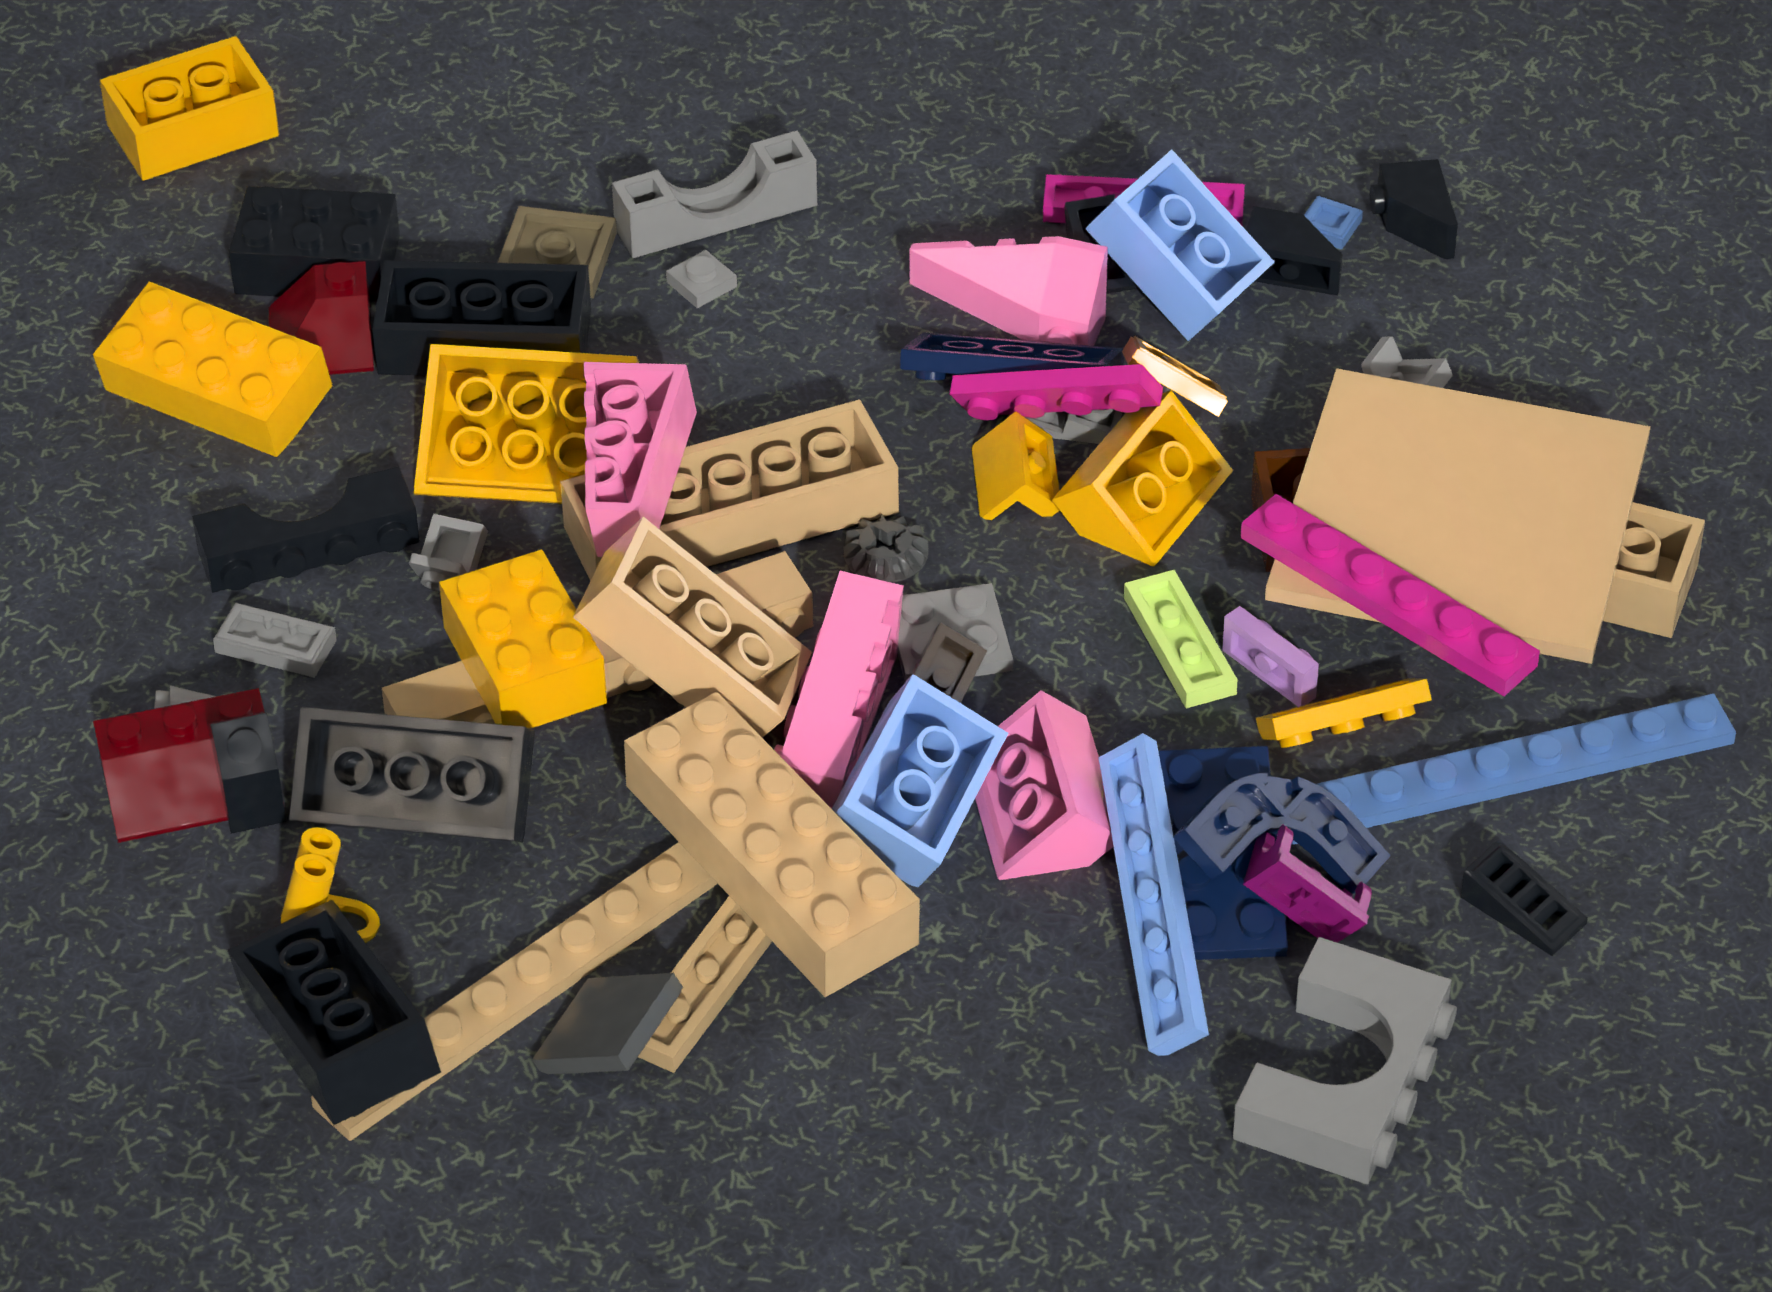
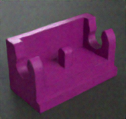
[1243,824,1372,943]

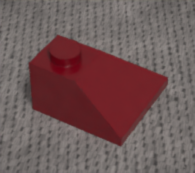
[268,261,374,375]

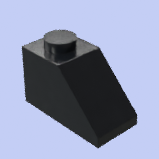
[1370,159,1458,259]
[1246,206,1343,296]
[207,712,286,834]

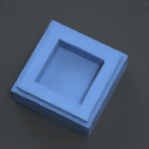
[1304,196,1363,249]

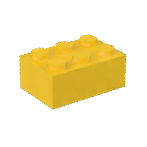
[100,36,279,181]
[439,549,607,729]

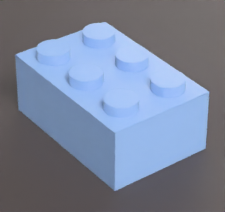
[1085,150,1274,341]
[832,674,1008,887]

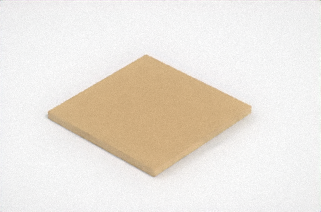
[1265,368,1650,664]

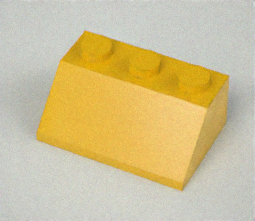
[1052,390,1233,566]

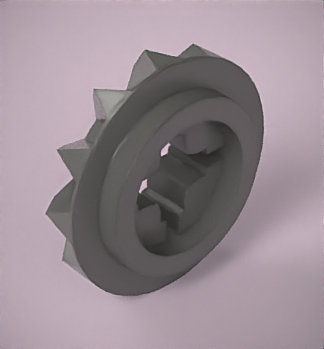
[843,514,928,583]

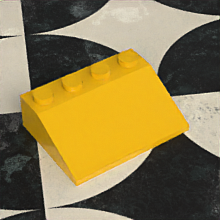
[414,344,639,504]

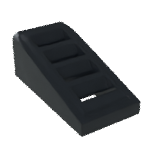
[1460,841,1588,956]

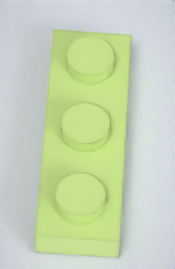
[1124,570,1238,709]

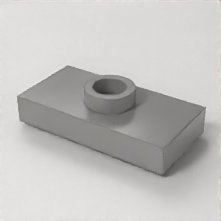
[213,603,337,678]

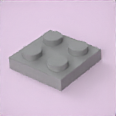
[897,583,1013,683]

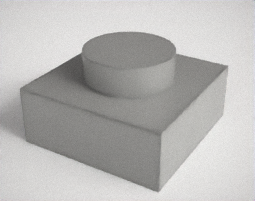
[666,250,737,308]

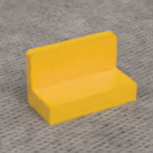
[972,411,1060,520]

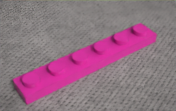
[1241,494,1540,696]

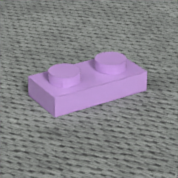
[1222,606,1319,707]

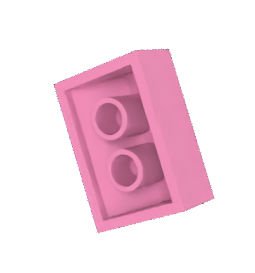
[975,690,1114,880]

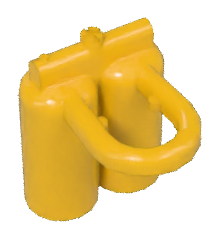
[281,827,380,943]

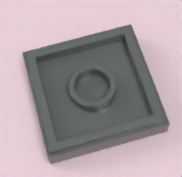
[532,973,684,1074]

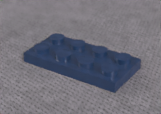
[900,332,1124,380]
[1158,746,1288,960]

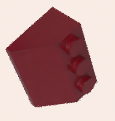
[93,688,285,843]

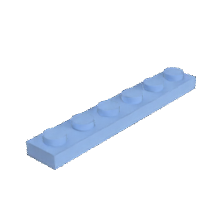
[1098,733,1209,1056]

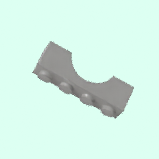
[612,131,817,258]

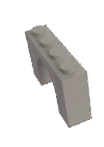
[1233,937,1457,1185]

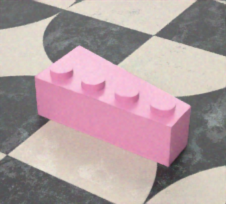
[584,362,697,557]
[774,571,904,809]

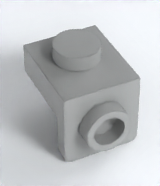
[1361,336,1453,388]
[409,514,488,591]

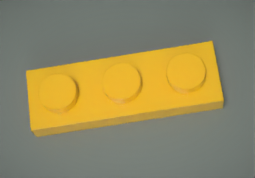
[1256,678,1432,748]

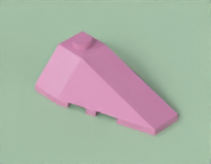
[909,236,1108,346]

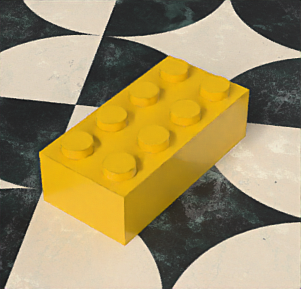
[93,281,333,457]

